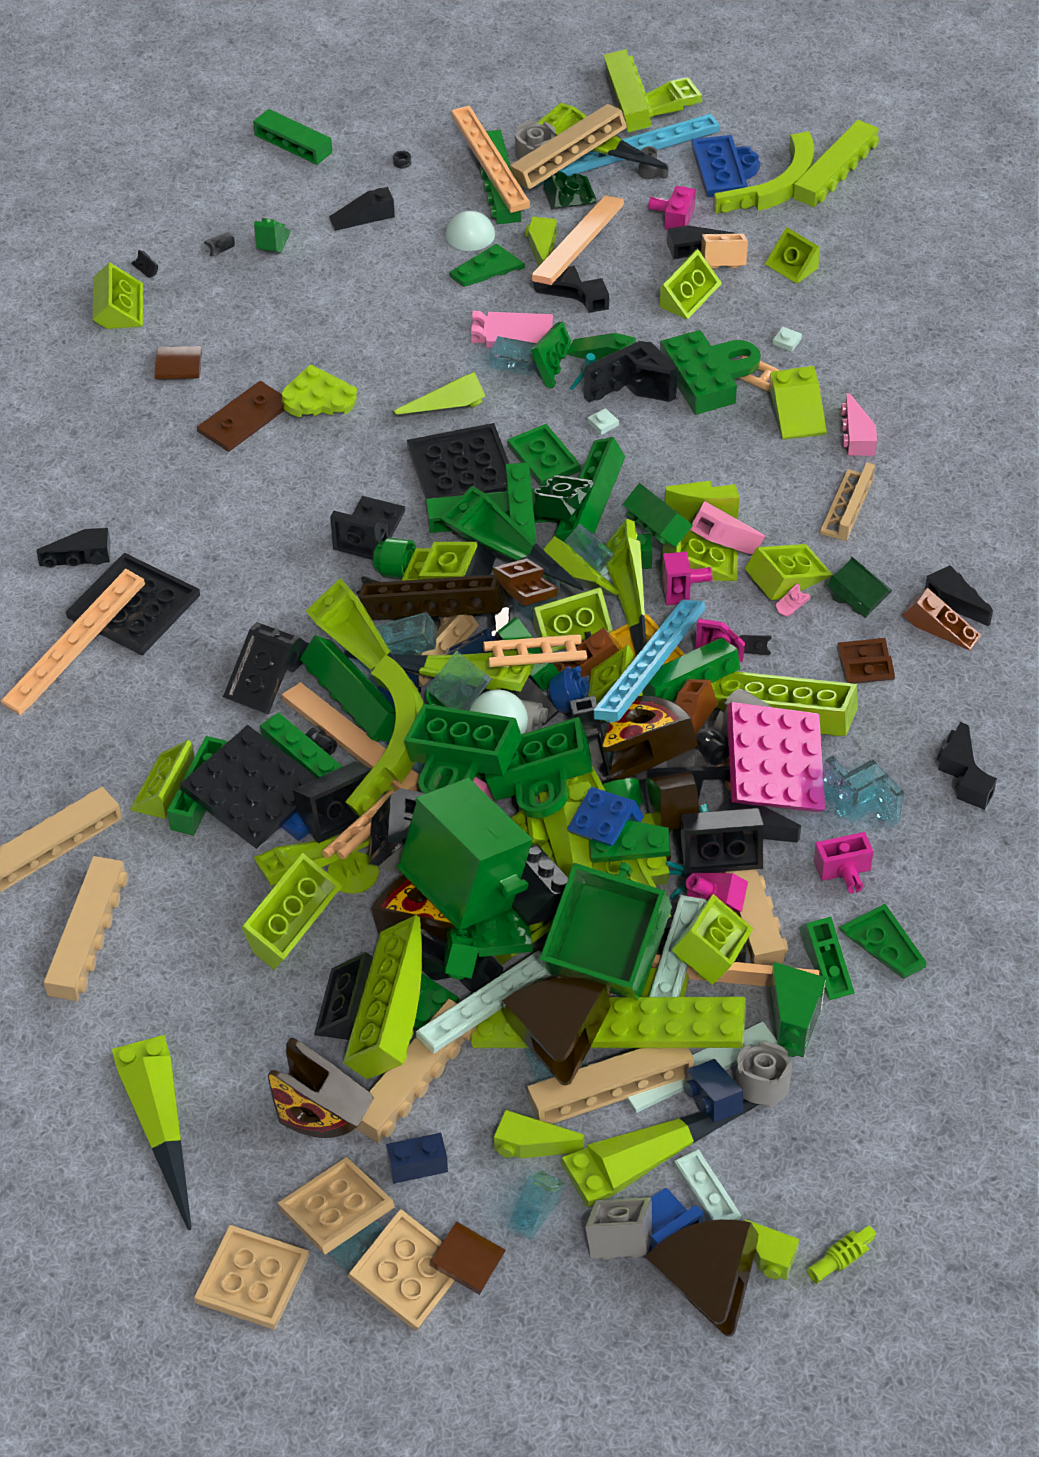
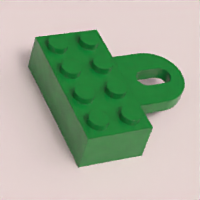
[660,330,761,415]
[404,704,522,794]
[485,717,593,818]

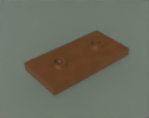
[197,380,285,452]

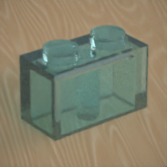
[490,336,537,376]

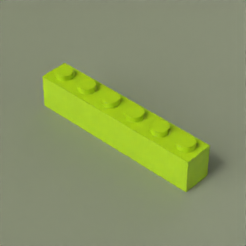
[603,49,654,132]
[793,120,880,208]

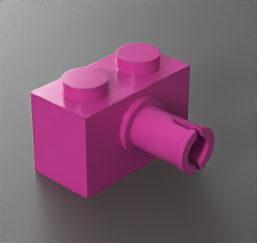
[648,186,696,230]
[662,552,713,605]
[814,832,874,894]
[686,873,748,912]

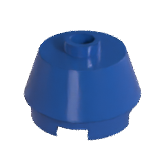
[549,666,590,713]

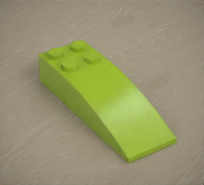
[711,671,858,736]
[343,915,422,1080]

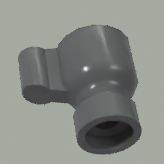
[638,146,669,179]

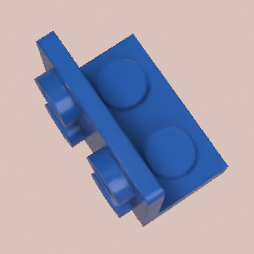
[568,787,644,846]
[649,1188,704,1252]

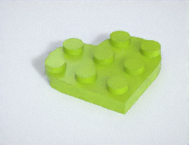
[282,364,357,417]

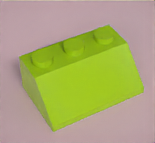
[92,262,143,329]

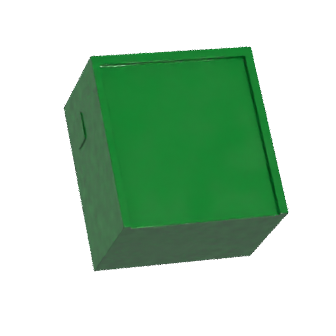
[397,778,533,931]
[540,862,672,1000]

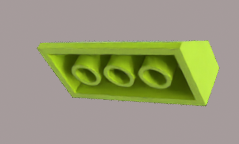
[241,853,342,970]

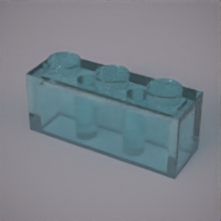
[376,612,438,655]

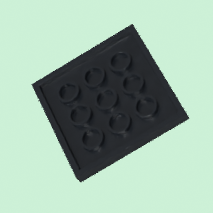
[407,423,510,499]
[66,553,200,656]
[179,725,317,849]

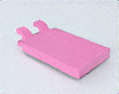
[471,311,553,348]

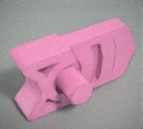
[776,584,811,617]

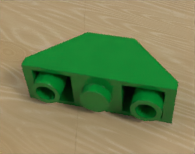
[254,218,291,253]

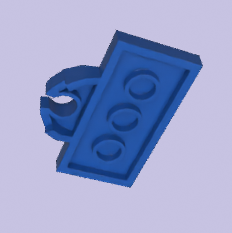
[692,135,760,197]

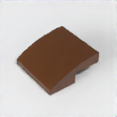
[155,346,202,379]
[493,558,559,606]
[837,638,895,684]
[430,1221,506,1295]

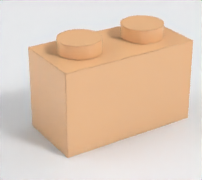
[701,234,748,268]

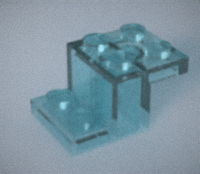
[822,756,904,827]

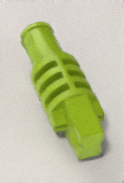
[806,1225,877,1284]

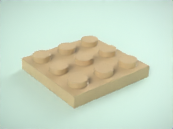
[278,1157,395,1255]
[347,1209,455,1331]
[194,1225,309,1330]

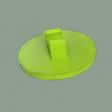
[327,852,379,894]

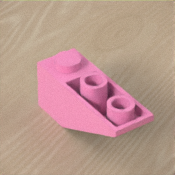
[841,393,877,456]
[690,501,766,555]

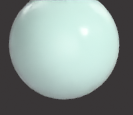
[445,211,495,251]
[469,690,528,734]

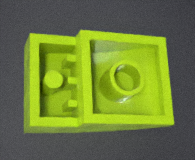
[664,480,740,524]
[401,542,478,581]
[588,645,643,732]

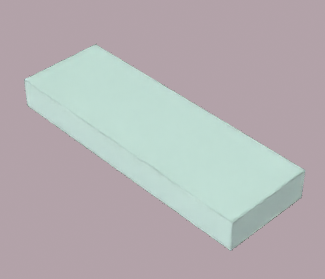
[674,1149,741,1220]

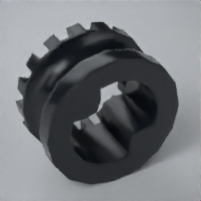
[393,151,411,169]

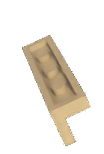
[820,462,875,541]
[405,614,479,687]

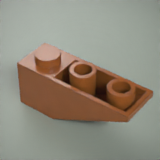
[902,588,981,651]
[553,627,621,677]
[675,679,718,736]

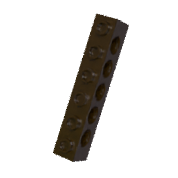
[358,575,506,620]

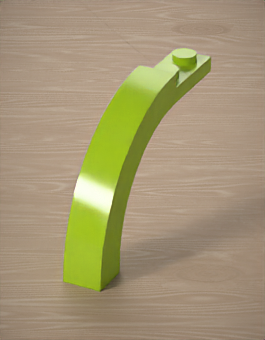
[713,131,814,213]
[346,655,423,817]

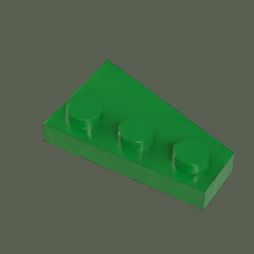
[449,243,525,287]
[530,321,571,388]
[590,820,671,863]
[840,904,927,979]

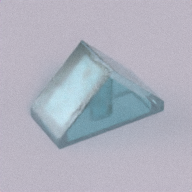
[565,524,615,572]

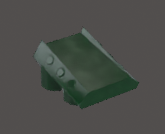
[543,171,597,210]
[533,475,594,523]
[827,556,892,618]

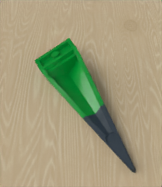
[440,486,584,591]

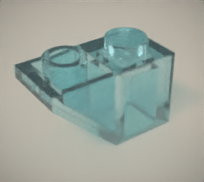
[508,1171,566,1240]

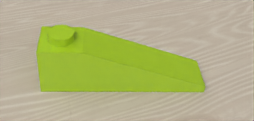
[393,372,486,415]

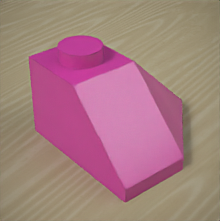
[695,619,745,662]

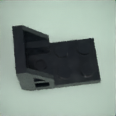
[584,341,678,403]
[330,496,405,559]
[223,622,309,714]
[369,788,425,866]

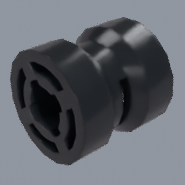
[305,726,337,755]
[697,731,729,766]

